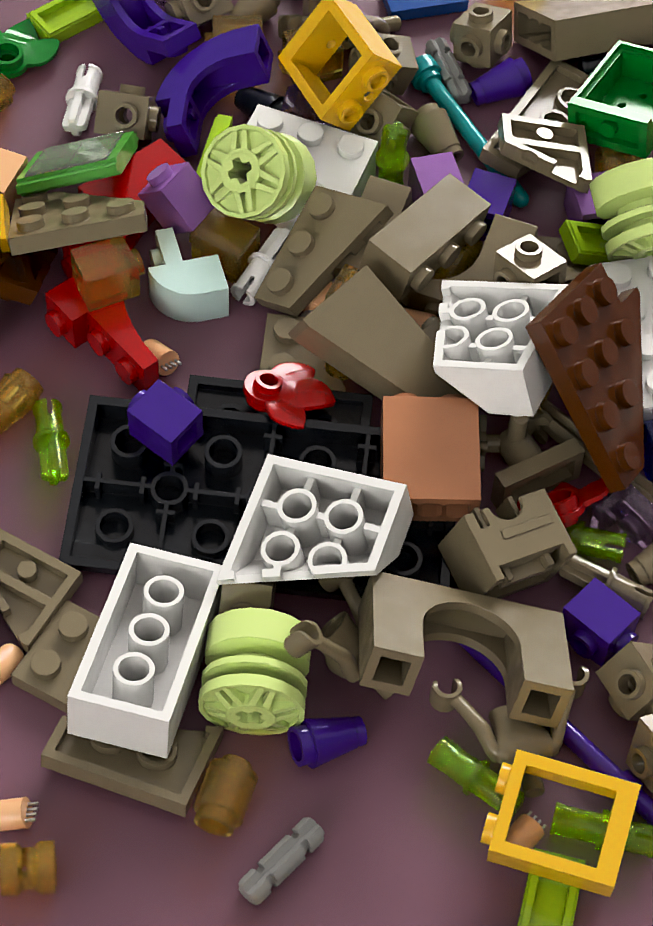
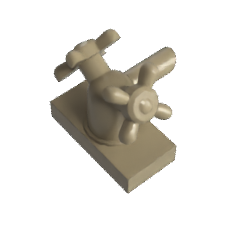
[479,411,585,509]

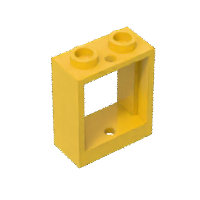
[278,0,402,132]
[480,749,641,897]

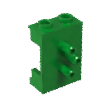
[568,40,653,159]

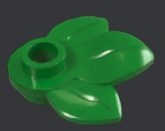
[0,19,60,79]

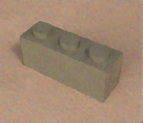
[358,173,491,301]

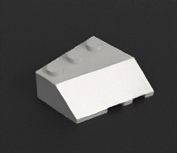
[247,104,378,231]
[433,280,569,417]
[216,454,414,585]

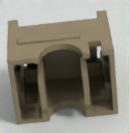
[438,488,578,599]

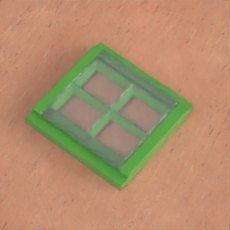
[15,131,139,196]

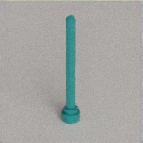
[410,54,530,208]

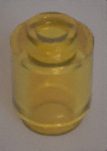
[193,754,259,837]

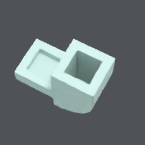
[148,227,229,322]

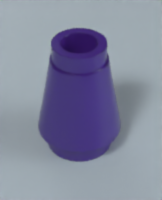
[468,57,533,106]
[288,715,367,769]

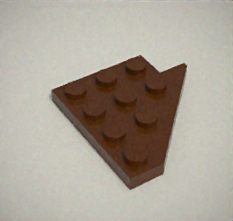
[525,263,645,493]

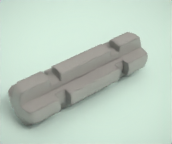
[425,37,472,105]
[238,817,325,905]

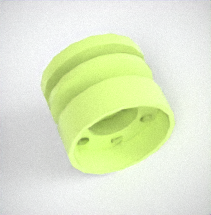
[201,124,317,224]
[589,158,653,261]
[198,607,311,736]

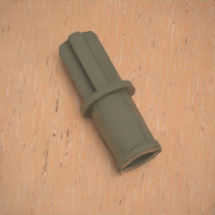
[559,554,653,619]

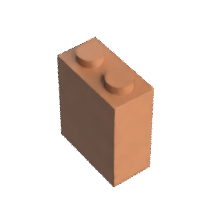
[380,393,481,522]

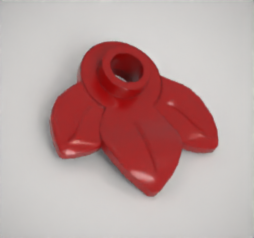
[243,362,336,430]
[517,479,609,528]

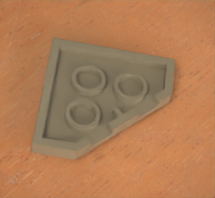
[8,191,148,256]

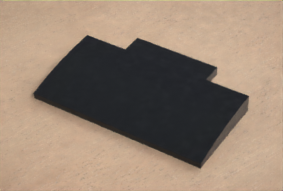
[59,375,455,601]

